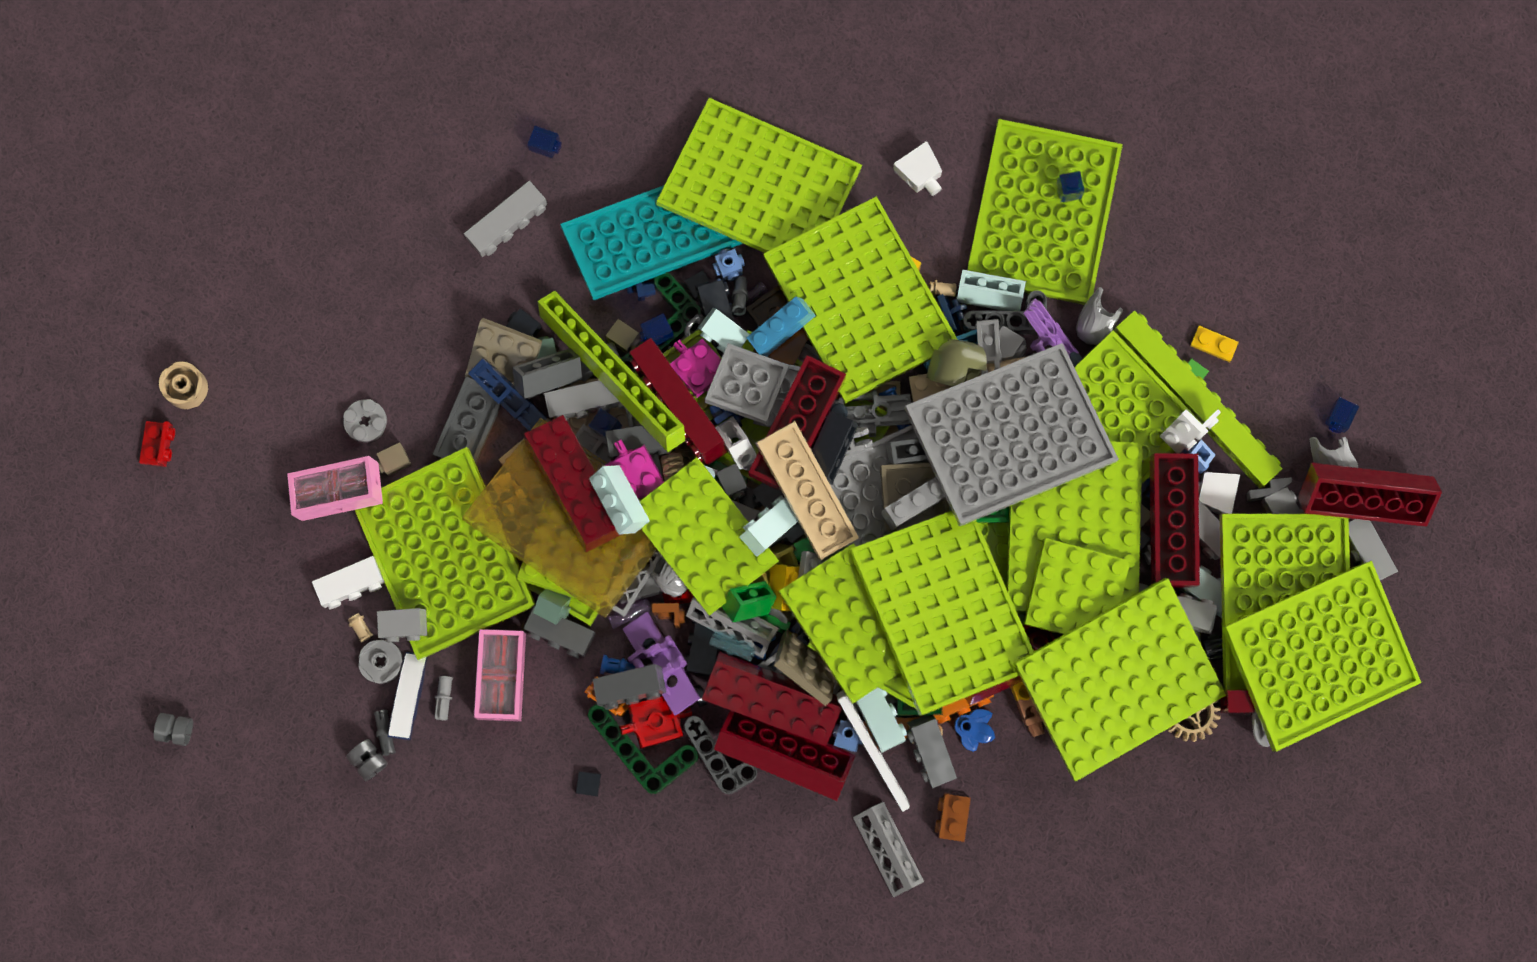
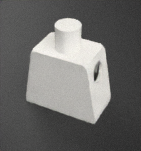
[893,141,942,196]
[715,417,757,470]
[1199,472,1240,514]

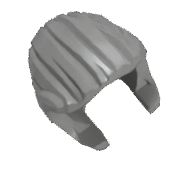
[1076,287,1123,345]
[1309,437,1358,468]
[652,556,688,597]

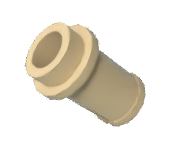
[929,280,956,297]
[348,613,373,643]

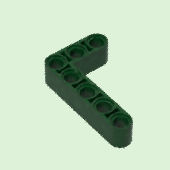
[621,272,701,373]
[588,705,698,795]

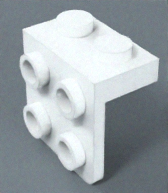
[1160,409,1221,453]

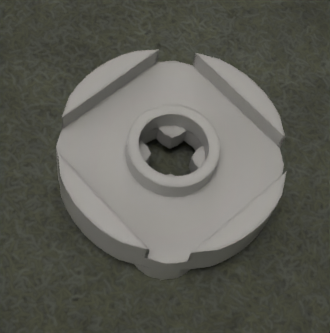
[343,399,387,443]
[359,640,403,684]

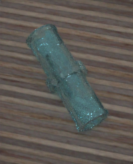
[710,632,755,661]

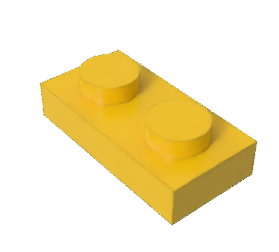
[1190,326,1239,362]

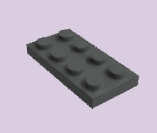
[433,376,501,464]

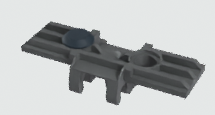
[820,389,911,437]

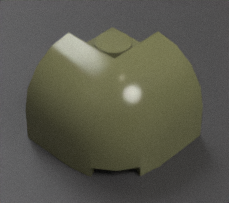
[926,339,987,387]

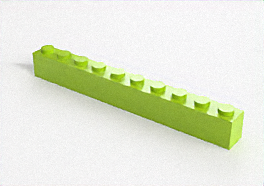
[538,291,685,452]
[1113,311,1283,489]

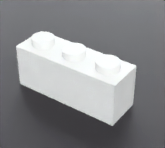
[312,556,385,609]

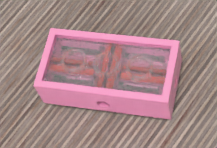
[288,456,383,521]
[474,630,526,721]

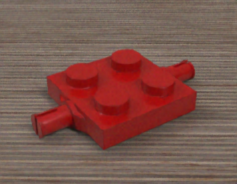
[619,696,692,749]

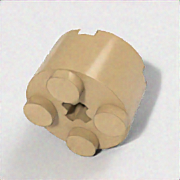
[159,362,208,409]

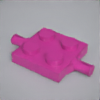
[670,339,721,398]
[605,439,665,498]

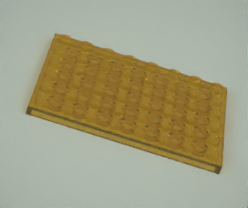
[462,418,657,618]

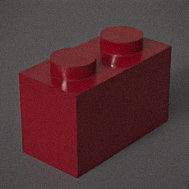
[1220,690,1255,713]

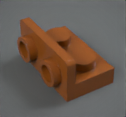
[652,603,685,628]
[934,793,971,842]

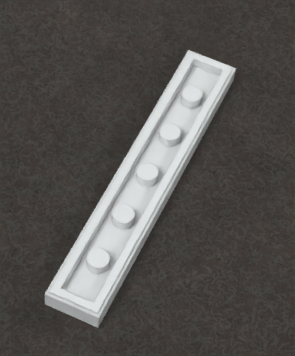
[837,691,910,811]

